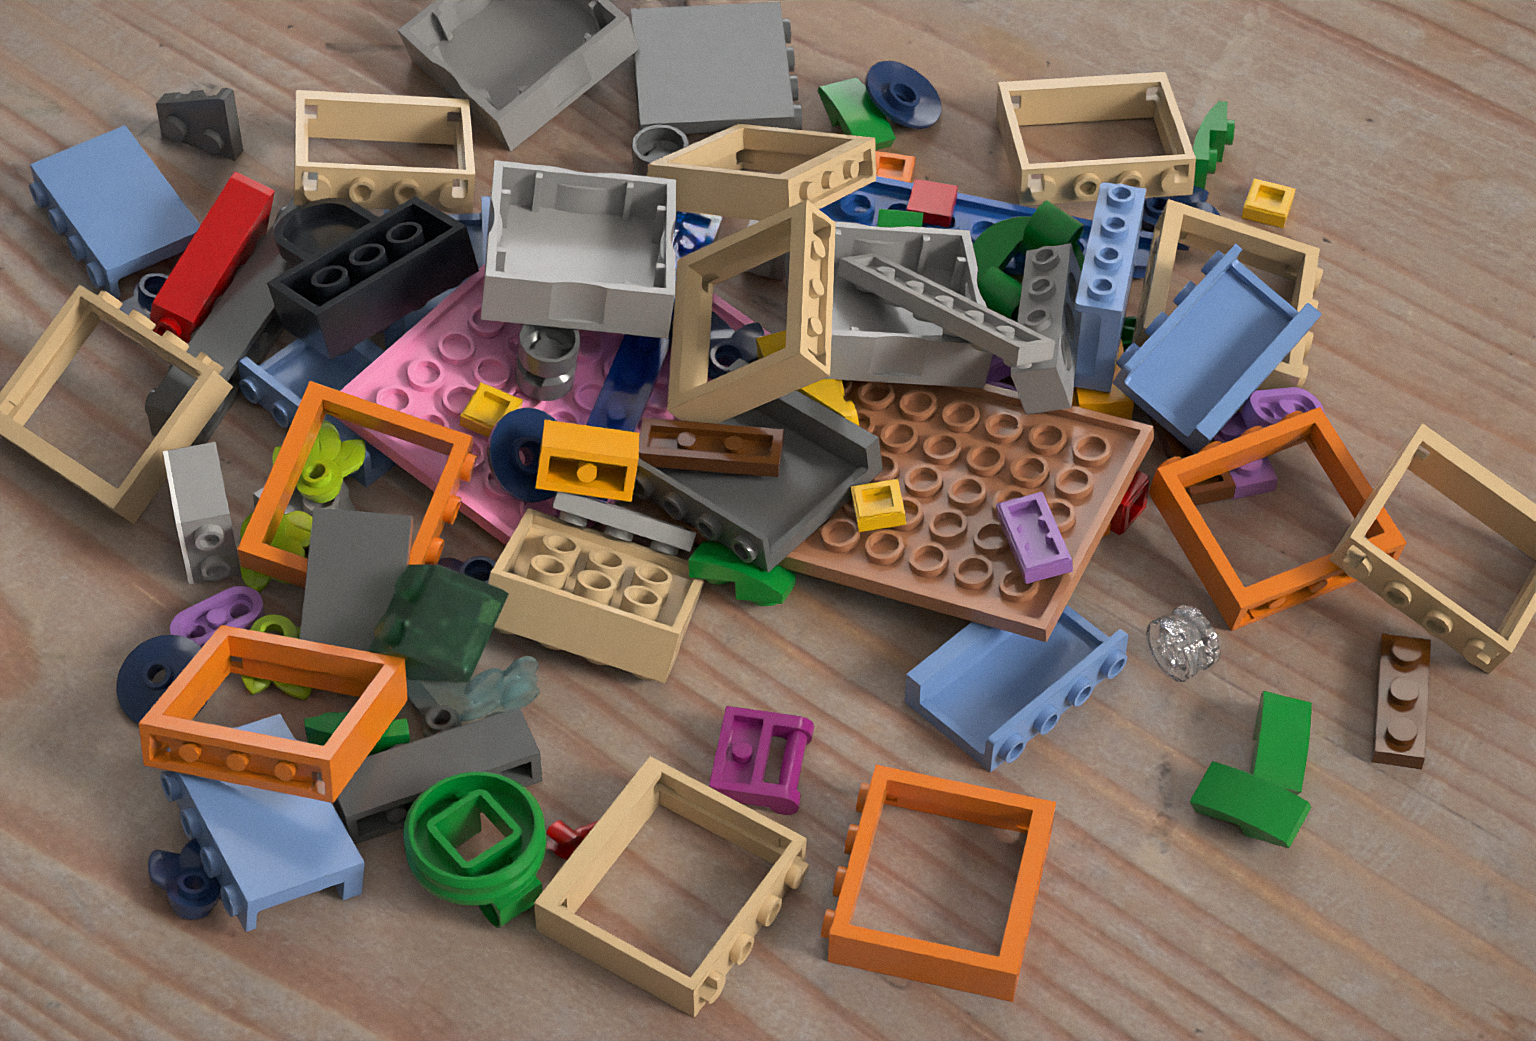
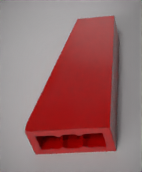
[150,171,275,344]

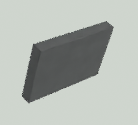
[300,507,414,657]

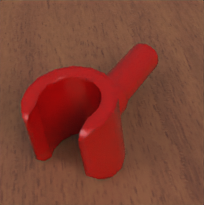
[546,819,600,860]

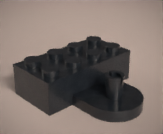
[267,196,479,360]

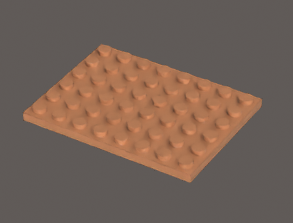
[691,380,1154,643]

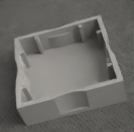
[397,0,640,151]
[481,160,676,338]
[784,221,993,388]

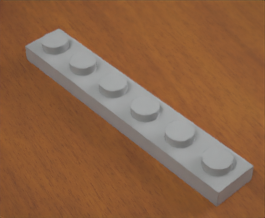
[838,253,1055,369]

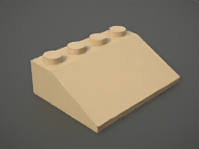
[478,508,705,684]

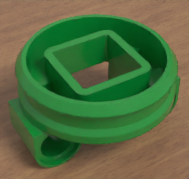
[973,200,1085,322]
[403,771,546,928]

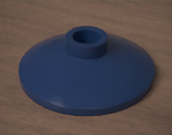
[865,61,942,129]
[487,408,557,503]
[116,635,208,725]

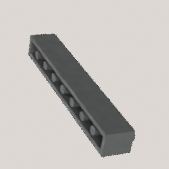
[145,172,368,446]

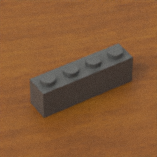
[333,707,543,844]

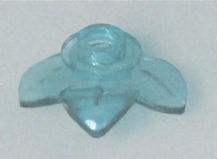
[459,656,540,721]

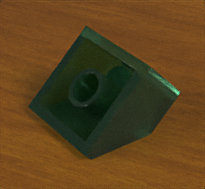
[367,564,509,682]

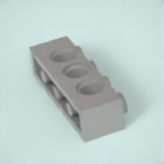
[1011,244,1082,415]

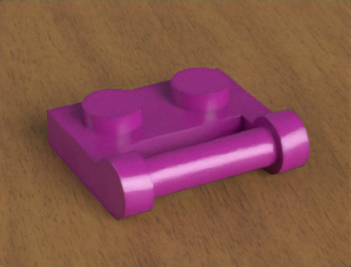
[709,706,814,815]

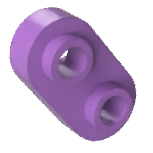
[1241,387,1324,429]
[170,586,265,648]

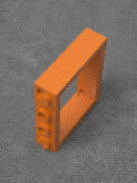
[238,381,478,623]
[1148,407,1407,631]
[138,625,408,803]
[821,765,1056,1002]

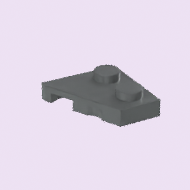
[156,88,243,161]

